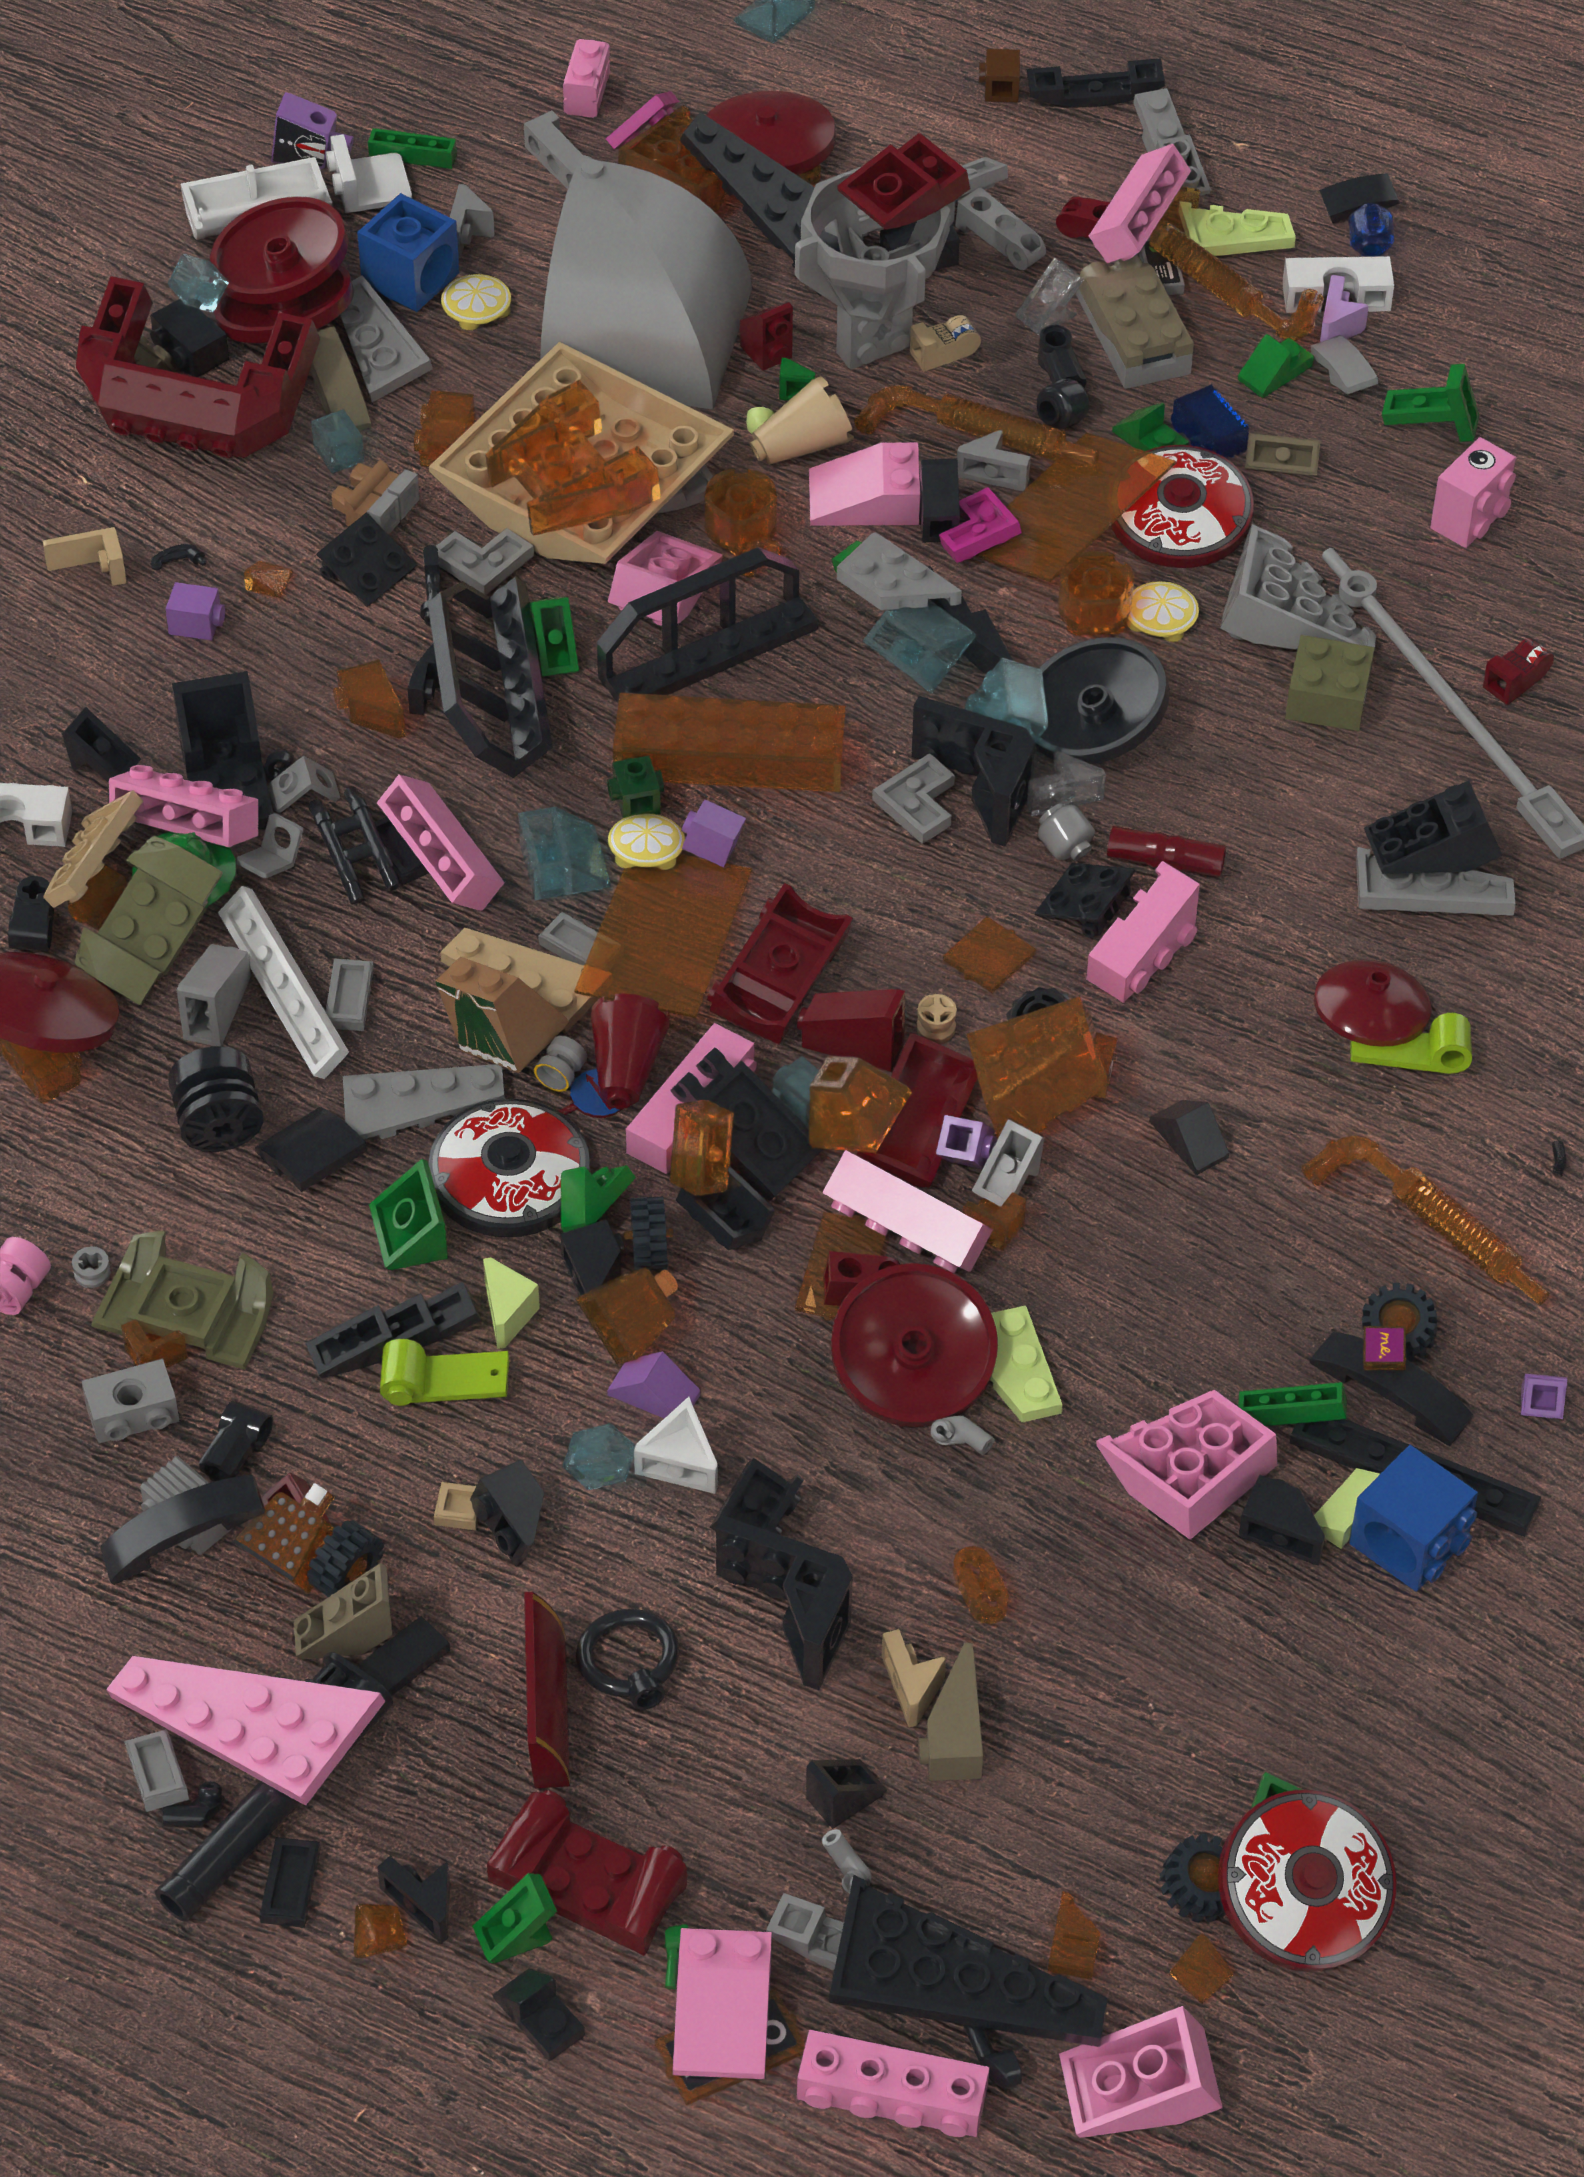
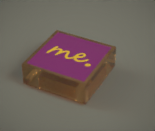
[1363,1326,1406,1370]

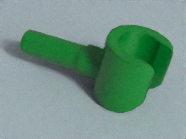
[665,1924,689,1989]

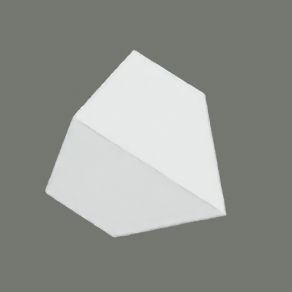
[634,1397,718,1494]

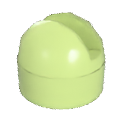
[746,407,774,434]

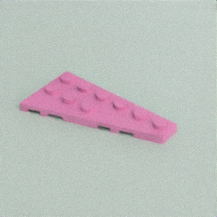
[106,1656,385,1806]

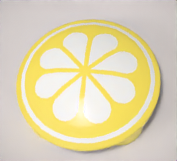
[441,274,511,330]
[1125,581,1199,642]
[608,814,685,870]

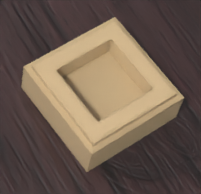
[434,1482,479,1530]

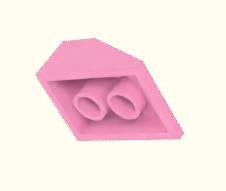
[809,442,920,526]
[608,531,723,626]
[673,1928,772,2079]
[1059,2006,1223,2138]

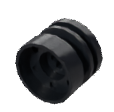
[168,1046,264,1152]

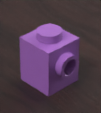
[166,582,225,641]
[681,799,746,867]
[936,1115,997,1169]

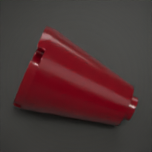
[591,993,670,1109]

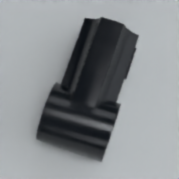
[1037,324,1086,388]
[199,1400,273,1482]

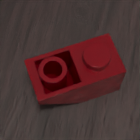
[740,302,793,371]

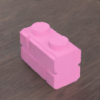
[563,39,610,118]

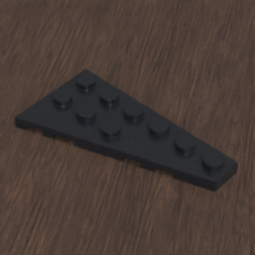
[829,1875,1108,2047]

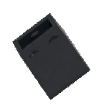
[1364,780,1503,874]

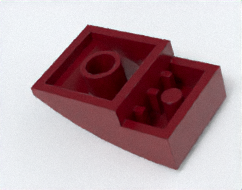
[837,132,970,229]

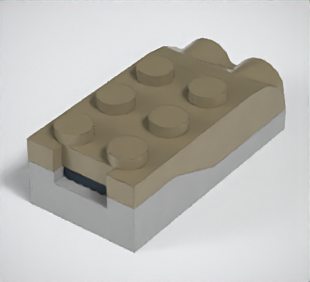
[1076,255,1194,389]

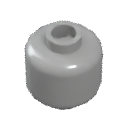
[1038,803,1095,861]

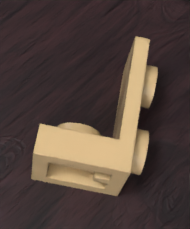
[43,527,127,586]

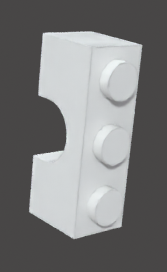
[1282,256,1394,313]
[0,783,72,847]

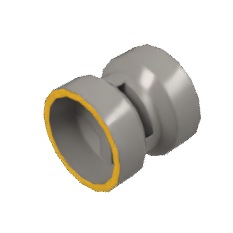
[534,1036,587,1092]

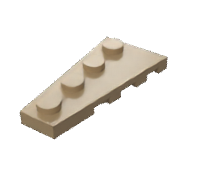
[43,790,143,908]

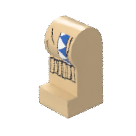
[910,315,981,372]

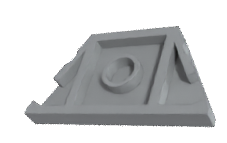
[837,532,962,610]

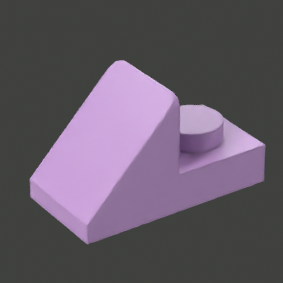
[1320,275,1368,342]

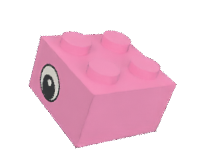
[1430,437,1516,548]

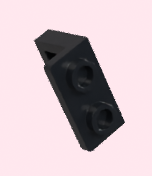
[676,1161,774,1250]
[710,1458,804,1535]

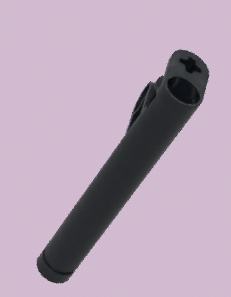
[155,1652,393,1922]

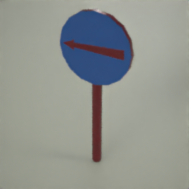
[558,1069,622,1118]

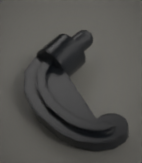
[150,544,206,570]

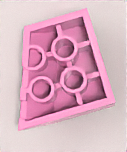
[1096,1390,1277,1540]

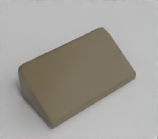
[1245,433,1321,477]

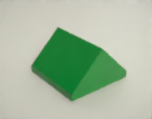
[369,1159,448,1270]

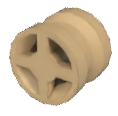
[916,994,957,1044]

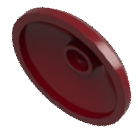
[1314,959,1432,1047]

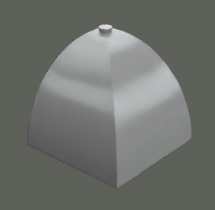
[540,157,752,410]

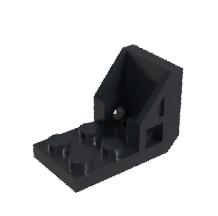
[172,671,273,830]
[911,696,1035,847]
[716,1515,853,1690]

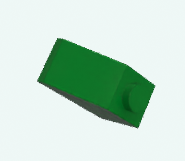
[529,596,579,677]

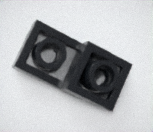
[1319,173,1400,223]
[407,644,456,715]

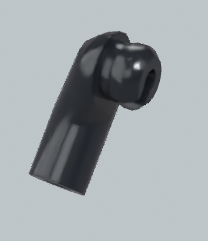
[163,1781,225,1827]

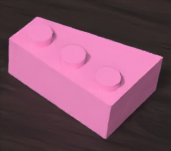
[1086,861,1200,1003]

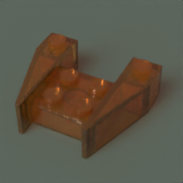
[485,380,660,536]

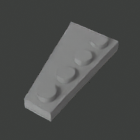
[340,275,433,403]
[1356,847,1516,915]
[343,1064,505,1140]

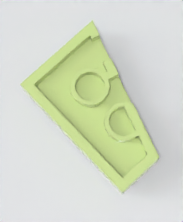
[1179,201,1296,258]
[990,1305,1062,1422]

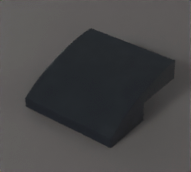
[255,1107,367,1192]

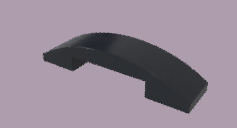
[1027,58,1165,107]
[1310,1332,1473,1447]
[100,1475,266,1585]

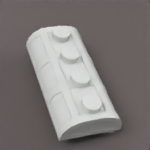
[181,157,332,240]

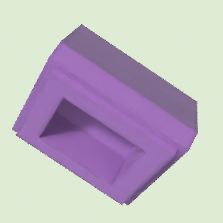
[1521,1373,1567,1419]

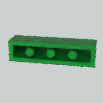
[368,128,457,169]
[1238,1382,1347,1426]

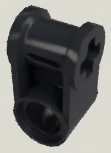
[8,876,55,951]

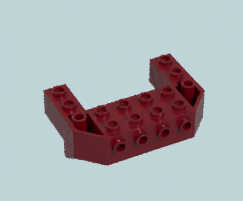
[76,276,320,458]

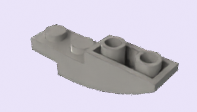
[1133,88,1211,200]

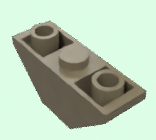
[294,1563,392,1660]

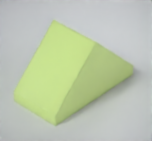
[483,1258,540,1349]

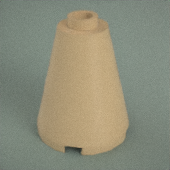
[750,376,854,465]

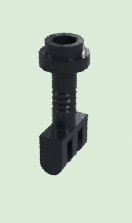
[420,545,450,627]

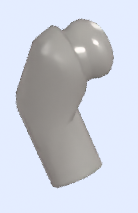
[930,1416,995,1455]
[822,1829,871,1894]

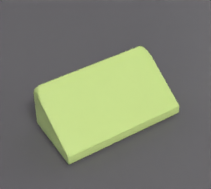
[1314,1468,1380,1549]

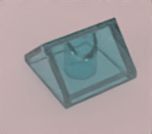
[733,0,815,44]

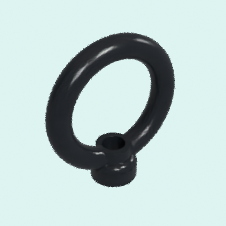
[576,1609,679,1710]

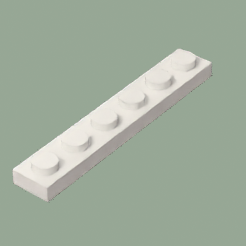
[218,886,349,1079]

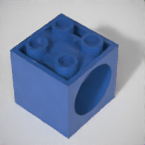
[357,193,459,312]
[1349,1445,1478,1592]

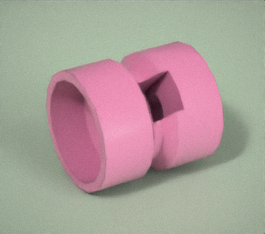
[0,1237,51,1315]

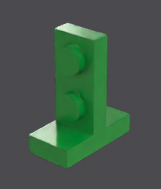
[1382,364,1480,442]

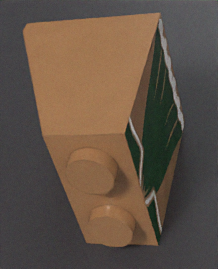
[435,956,569,1073]

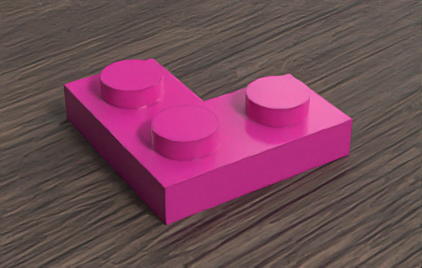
[606,91,680,149]
[939,487,1022,563]

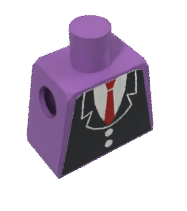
[271,92,354,169]

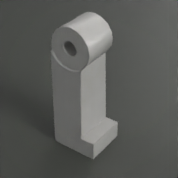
[524,110,593,189]
[955,187,1046,270]

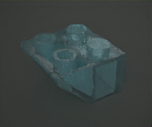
[863,599,976,694]
[965,658,1048,742]
[518,807,611,900]

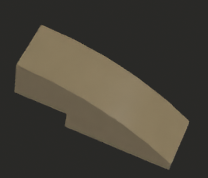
[310,326,371,436]

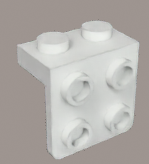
[326,134,412,213]

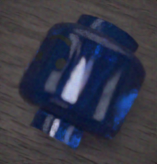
[1348,203,1394,257]

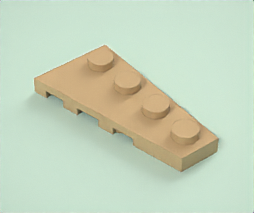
[441,928,613,1033]

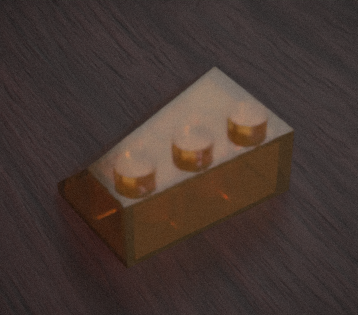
[618,105,727,212]
[967,996,1110,1138]

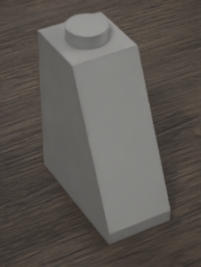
[176,944,251,1046]

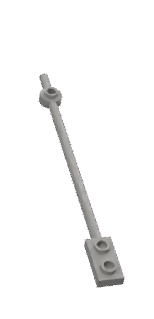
[1322,548,1584,859]

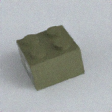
[1285,635,1375,731]

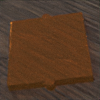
[943,916,1036,993]

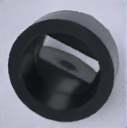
[264,749,296,780]

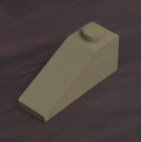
[918,1643,983,1781]

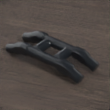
[308,786,401,904]

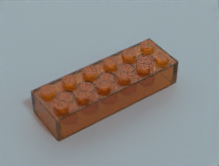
[613,693,846,792]

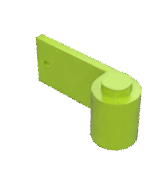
[1350,1013,1472,1074]
[380,1339,510,1406]

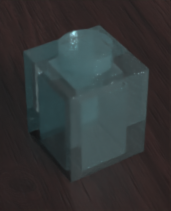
[167,254,229,313]
[311,409,365,474]
[773,1056,835,1128]
[562,1423,636,1490]

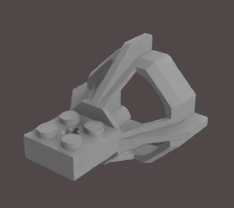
[795,166,955,370]

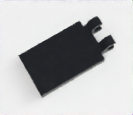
[670,1047,826,1201]

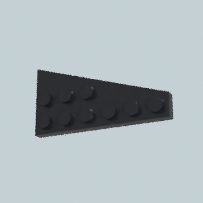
[680,112,870,297]

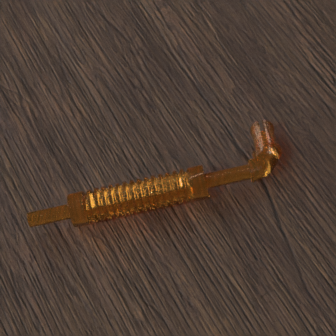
[1149,221,1324,341]
[854,385,1099,465]
[1301,1135,1550,1305]

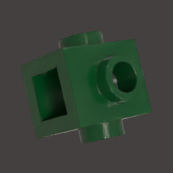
[607,755,664,818]

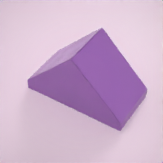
[607,1351,700,1418]

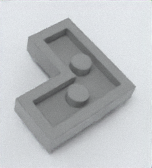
[436,528,534,595]
[872,753,955,844]

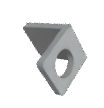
[268,755,340,813]
[236,813,303,878]

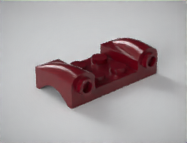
[707,883,853,1045]
[487,1790,687,1956]

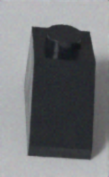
[560,1220,626,1319]
[1238,1475,1325,1566]

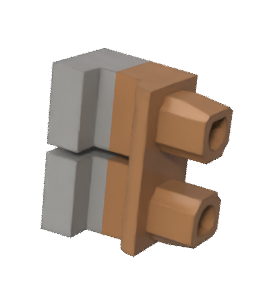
[332,460,419,535]

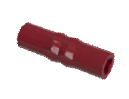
[1107,826,1226,877]

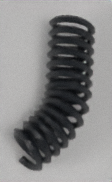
[1552,1140,1566,1177]

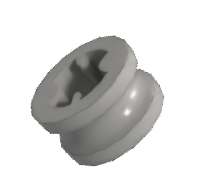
[72,1246,111,1288]

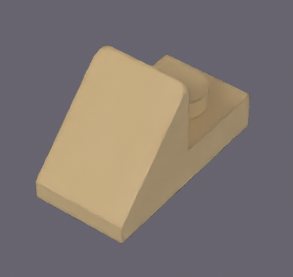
[882,1629,946,1728]

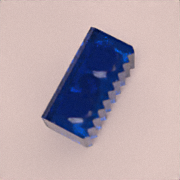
[1171,384,1249,459]

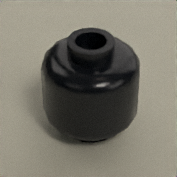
[1036,379,1089,430]

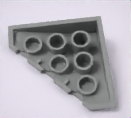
[1220,524,1376,649]

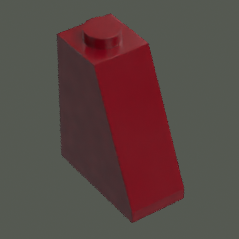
[797,989,905,1072]

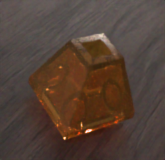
[809,1056,912,1153]

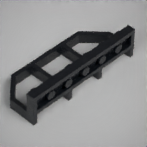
[597,547,818,713]
[427,577,553,778]

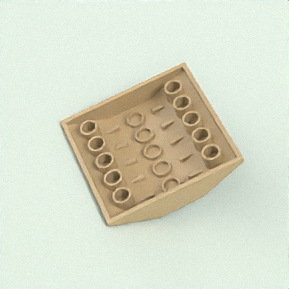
[429,342,734,564]

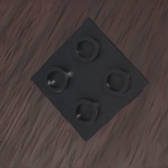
[316,512,417,607]
[1035,863,1136,938]

